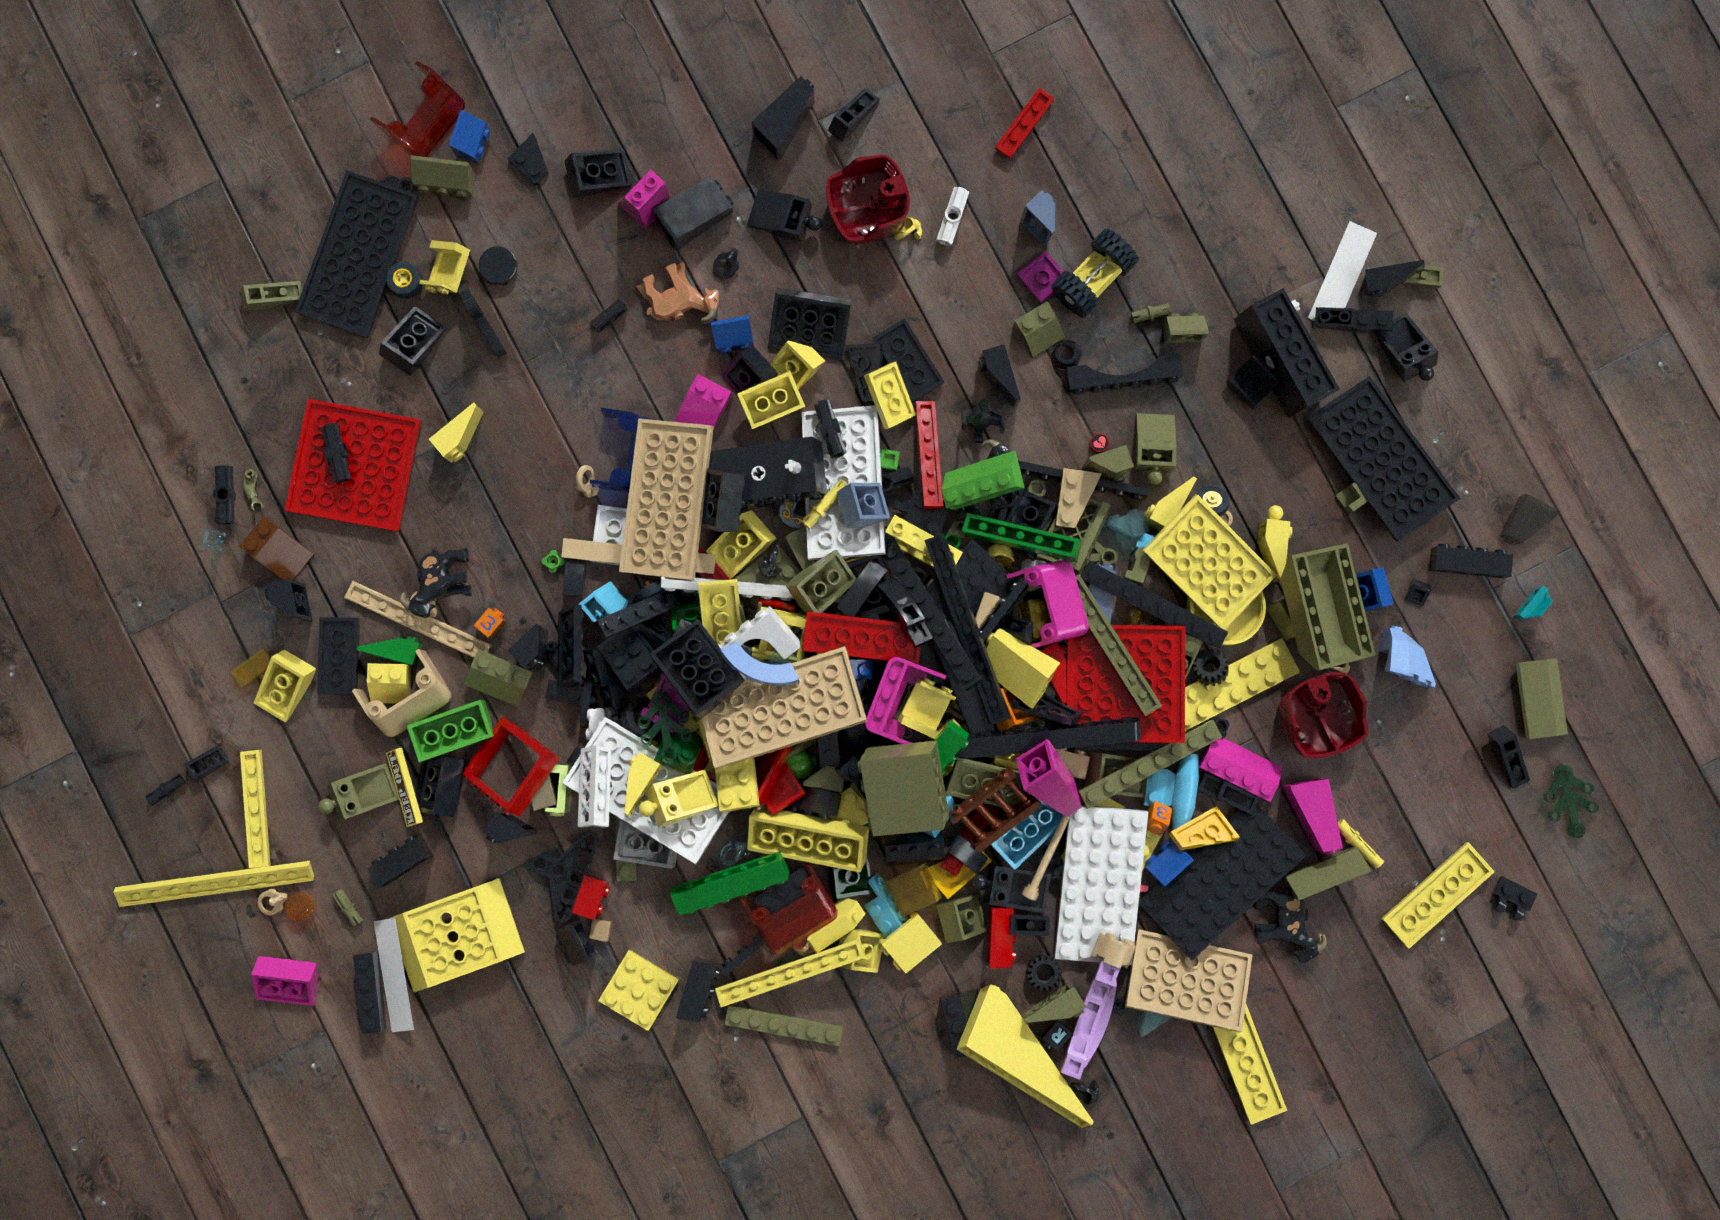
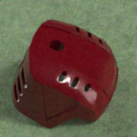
[826,155,910,245]
[1279,672,1368,759]

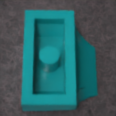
[1513,585,1553,621]

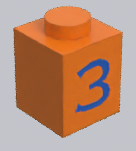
[474,608,506,639]
[1146,801,1172,836]

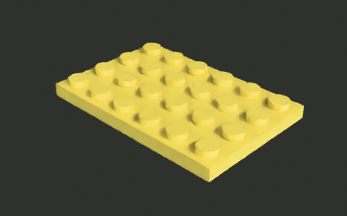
[1142,494,1277,630]

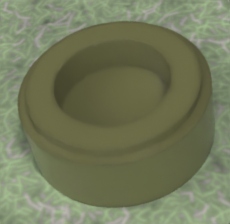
[1027,479,1047,497]

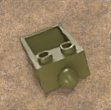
[1134,413,1176,485]
[318,763,399,823]

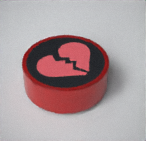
[1090,433,1109,453]

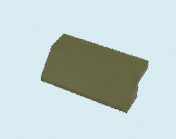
[1516,658,1568,739]
[1282,847,1371,900]

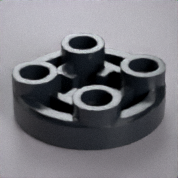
[479,246,518,285]

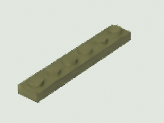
[725,1005,843,1046]

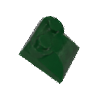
[654,730,703,774]
[828,855,873,899]

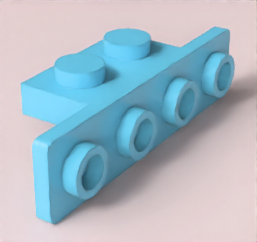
[864,873,909,938]

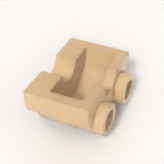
[1092,932,1136,969]

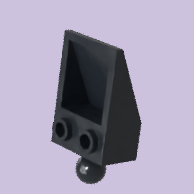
[747,190,822,242]
[1373,313,1438,382]
[972,864,1051,913]

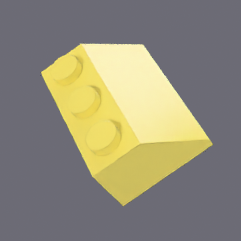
[737,371,805,429]

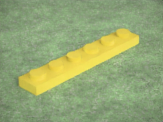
[240,750,271,868]

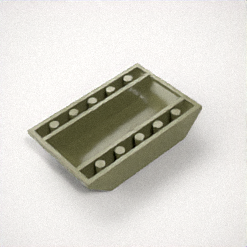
[1280,543,1376,670]

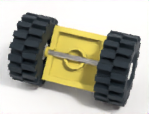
[1051,228,1139,318]

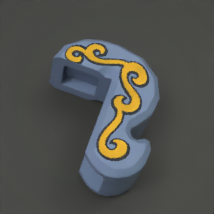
[779,500,805,529]

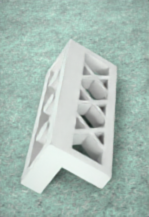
[578,746,611,828]

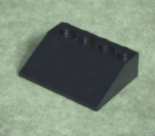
[768,287,852,360]
[650,619,745,721]

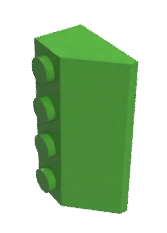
[942,451,1024,510]
[407,700,494,762]

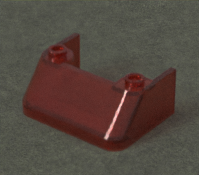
[369,61,465,157]
[740,862,838,954]

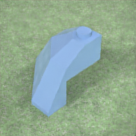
[1379,626,1436,688]

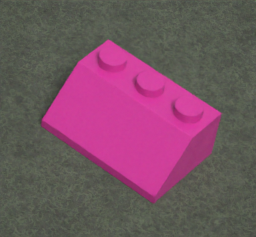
[251,956,318,1006]

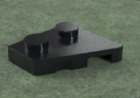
[507,133,549,186]

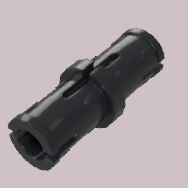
[145,774,186,806]

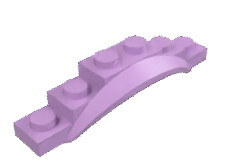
[1061,960,1120,1080]

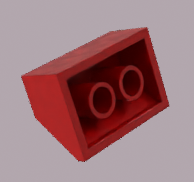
[987,906,1017,969]

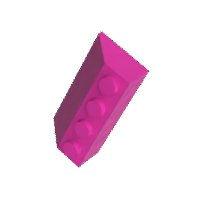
[1199,738,1283,802]

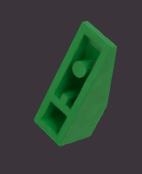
[357,636,423,666]

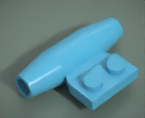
[1144,754,1199,829]

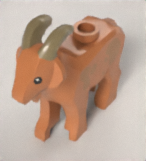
[636,262,720,324]

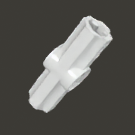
[936,187,969,246]

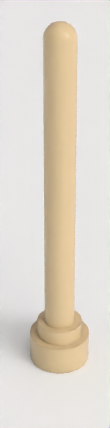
[1022,815,1070,901]

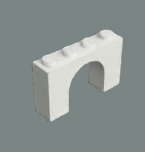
[718,607,800,679]

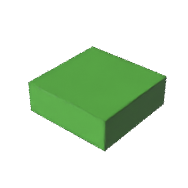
[880,449,900,471]

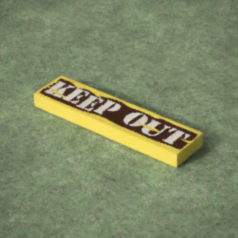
[386,748,423,827]

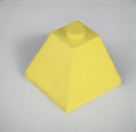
[770,341,825,390]

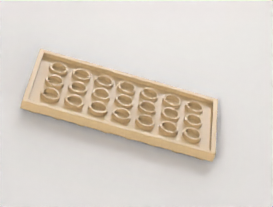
[619,419,714,580]
[702,646,867,770]

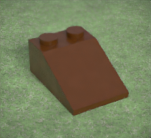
[239,517,315,580]

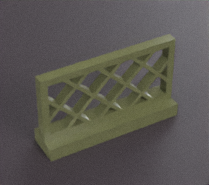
[1037,499,1110,576]

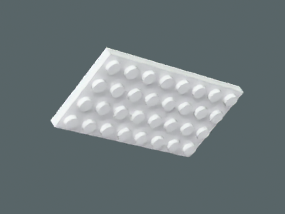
[802,405,886,561]
[562,717,729,865]
[1054,805,1148,965]

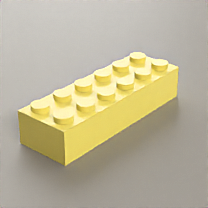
[747,806,869,872]

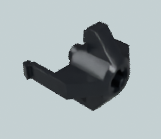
[961,399,1005,443]

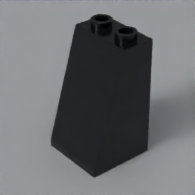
[751,76,815,161]
[653,176,734,250]

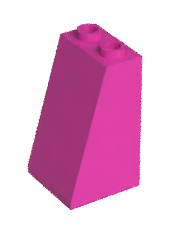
[618,170,670,230]
[1016,739,1082,817]
[1282,778,1343,855]

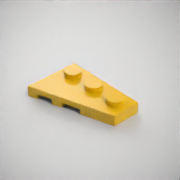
[1169,806,1240,850]
[923,851,992,899]

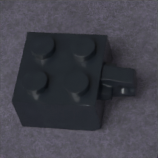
[893,490,949,536]

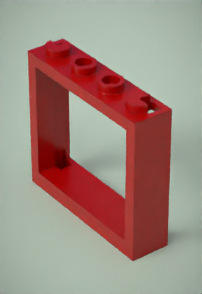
[463,716,560,817]
[693,743,794,805]

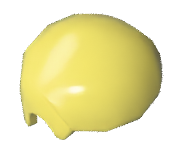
[986,544,1014,567]

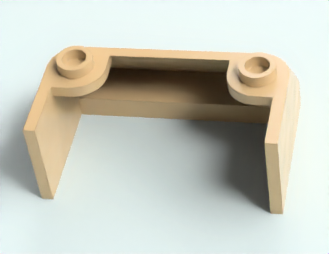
[352,649,452,737]

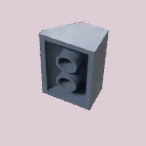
[1020,190,1055,248]

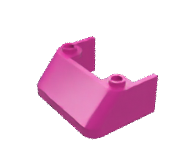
[1006,560,1089,648]
[865,657,947,744]

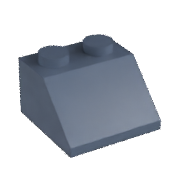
[837,483,890,528]

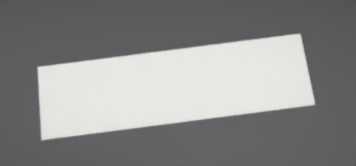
[1308,221,1377,321]
[373,918,414,1032]

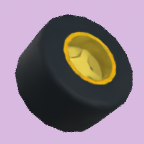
[386,262,423,299]

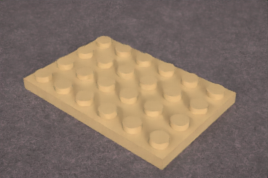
[1125,929,1252,1033]

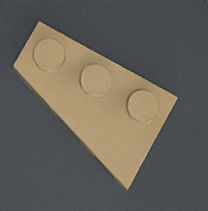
[1055,468,1102,528]

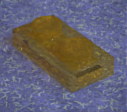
[231,649,271,687]

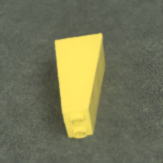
[986,628,1060,709]

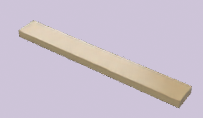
[561,538,716,574]
[344,581,492,658]

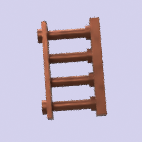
[949,766,1042,852]

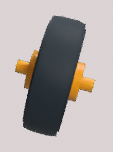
[635,580,666,602]

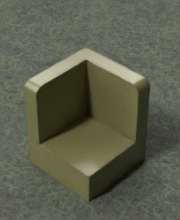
[1335,482,1368,514]

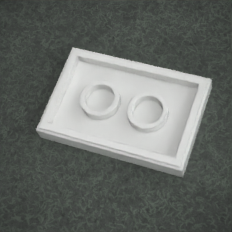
[590,505,627,566]

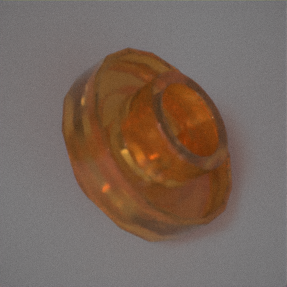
[285,892,315,921]

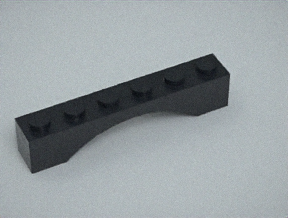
[1065,353,1183,395]

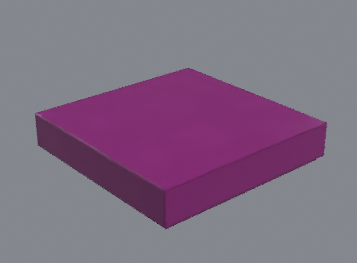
[1016,251,1063,304]

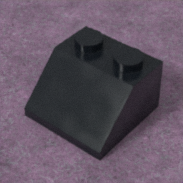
[722,346,778,393]

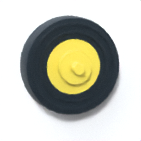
[1196,485,1229,517]

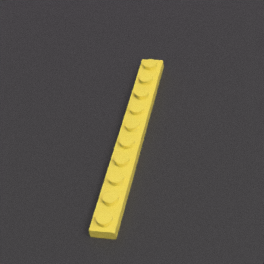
[114,861,314,907]

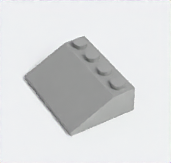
[614,819,677,869]

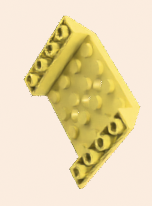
[389,878,525,992]

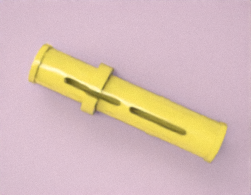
[801,479,847,529]
[1338,819,1384,869]

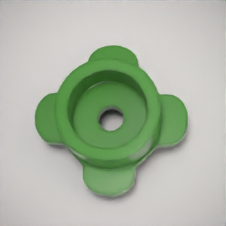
[542,550,565,573]

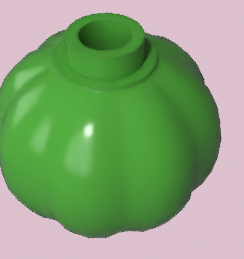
[785,749,817,783]

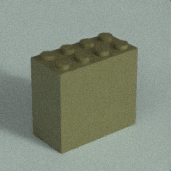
[858,741,949,836]

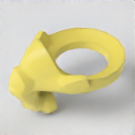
[894,218,922,240]

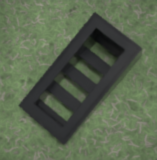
[184,745,229,782]

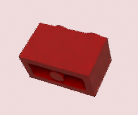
[572,874,610,920]

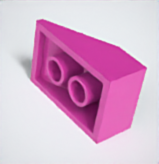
[674,374,732,430]

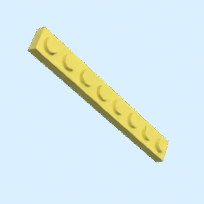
[715,939,866,1007]

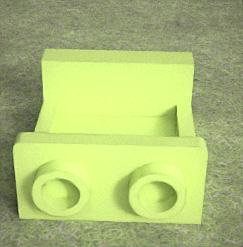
[545,764,572,816]

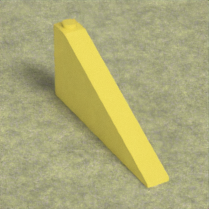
[956,984,1093,1128]

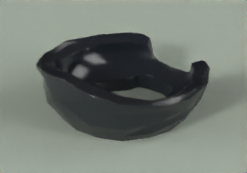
[1051,340,1082,370]

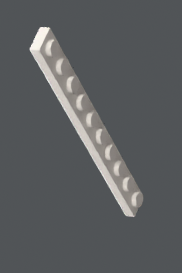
[660,577,848,605]

